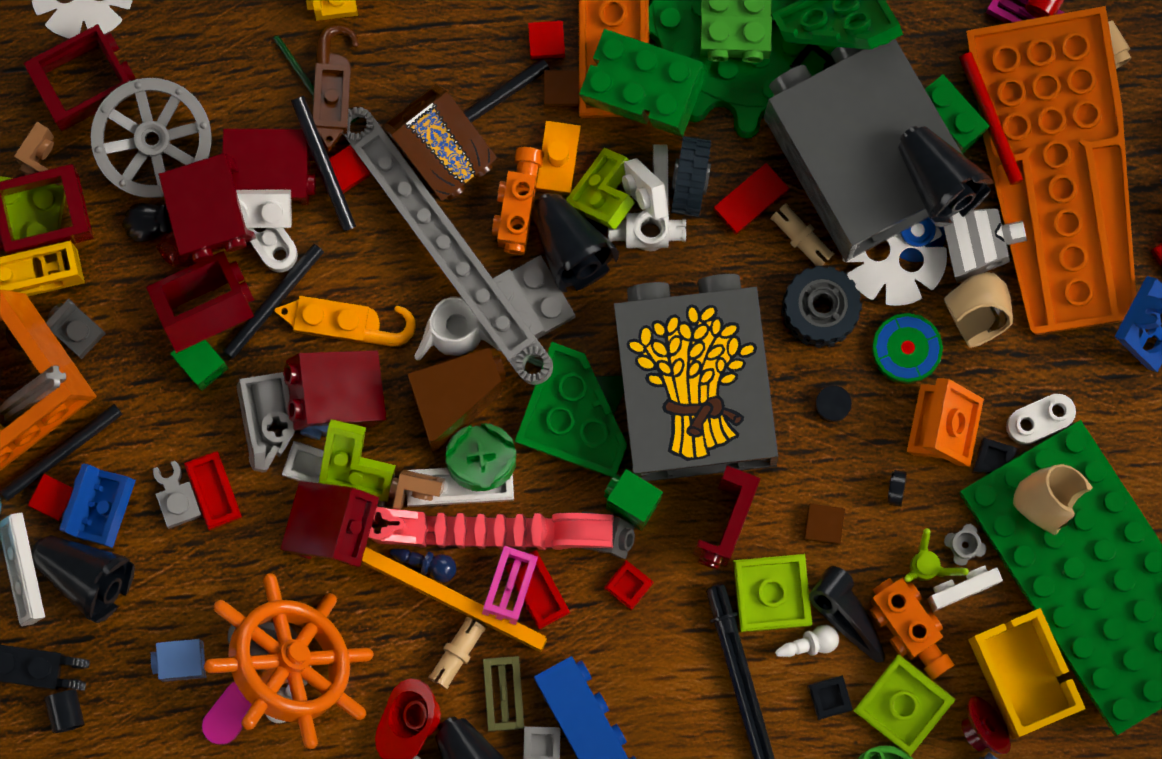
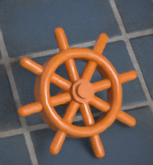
[204,573,374,749]

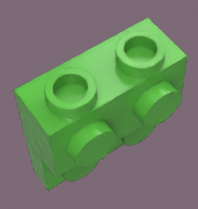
[700,0,772,63]

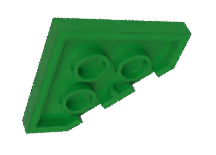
[771,0,904,50]
[515,342,627,478]

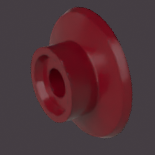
[961,696,1011,754]

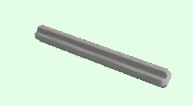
[0,365,67,422]

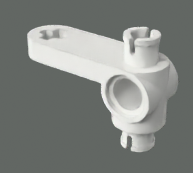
[608,144,686,251]

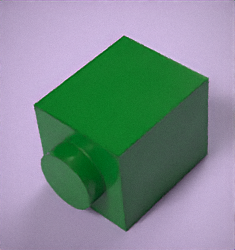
[170,340,229,391]

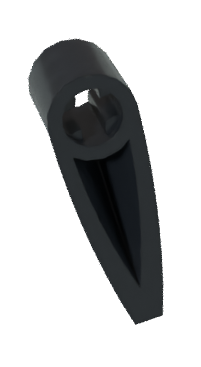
[809,566,886,663]

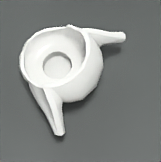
[414,296,501,360]

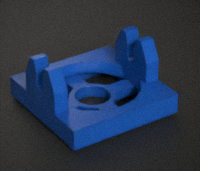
[1115,276,1162,372]

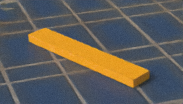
[361,547,547,653]

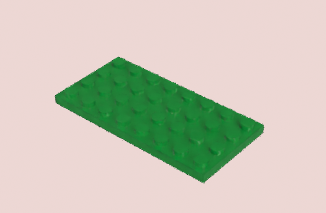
[959,420,1162,737]

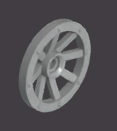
[91,78,212,198]

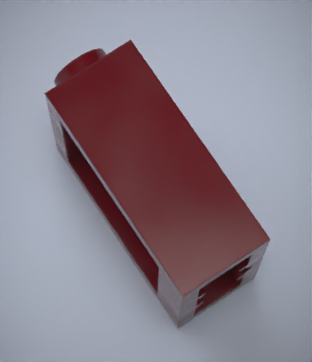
[23,24,136,132]
[0,164,94,255]
[146,251,254,353]

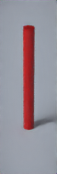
[959,52,1023,185]

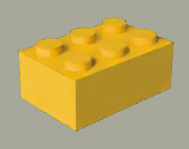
[968,608,1086,739]

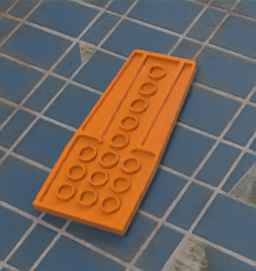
[966,6,1136,335]

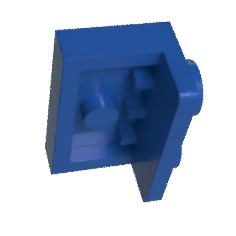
[60,463,136,548]

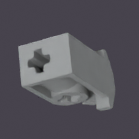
[237,372,295,473]

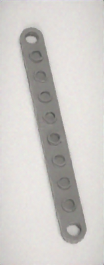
[343,107,553,385]

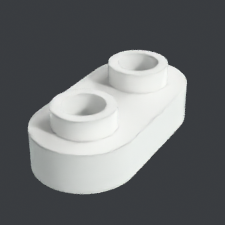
[247,228,298,272]
[1006,394,1076,445]

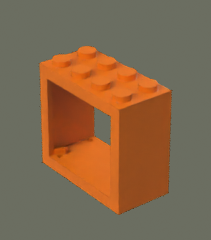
[0,289,97,471]

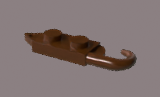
[313,24,359,152]

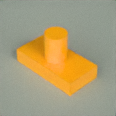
[536,121,581,196]

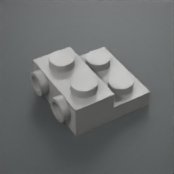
[493,255,575,339]

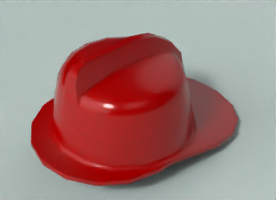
[375,679,441,759]

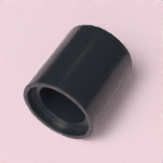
[44,690,85,734]

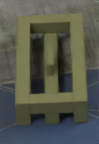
[483,656,524,732]

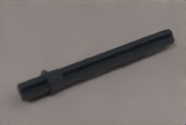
[706,584,775,759]

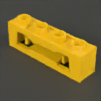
[0,240,85,296]

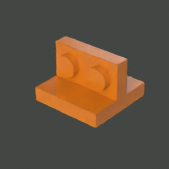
[907,378,984,467]

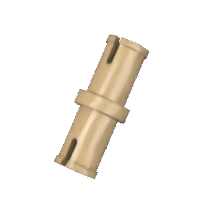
[770,203,834,266]
[428,617,486,690]

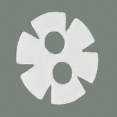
[32,0,132,39]
[843,223,947,306]

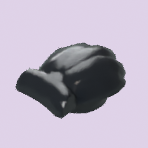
[122,203,173,242]

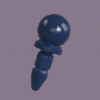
[390,549,456,583]

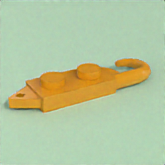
[274,296,416,347]

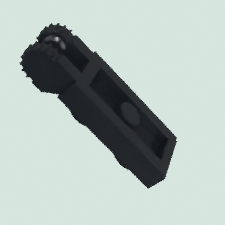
[0,645,90,691]

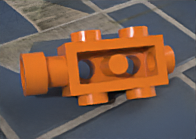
[492,147,544,255]
[869,578,955,681]

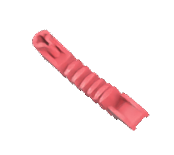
[368,507,614,550]

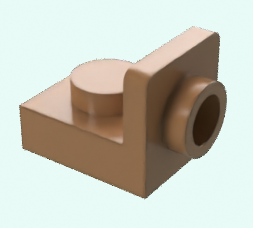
[14,122,54,175]
[389,470,445,510]

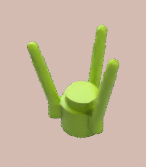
[904,528,969,582]

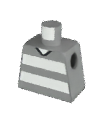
[944,209,1027,283]

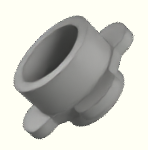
[944,524,986,566]

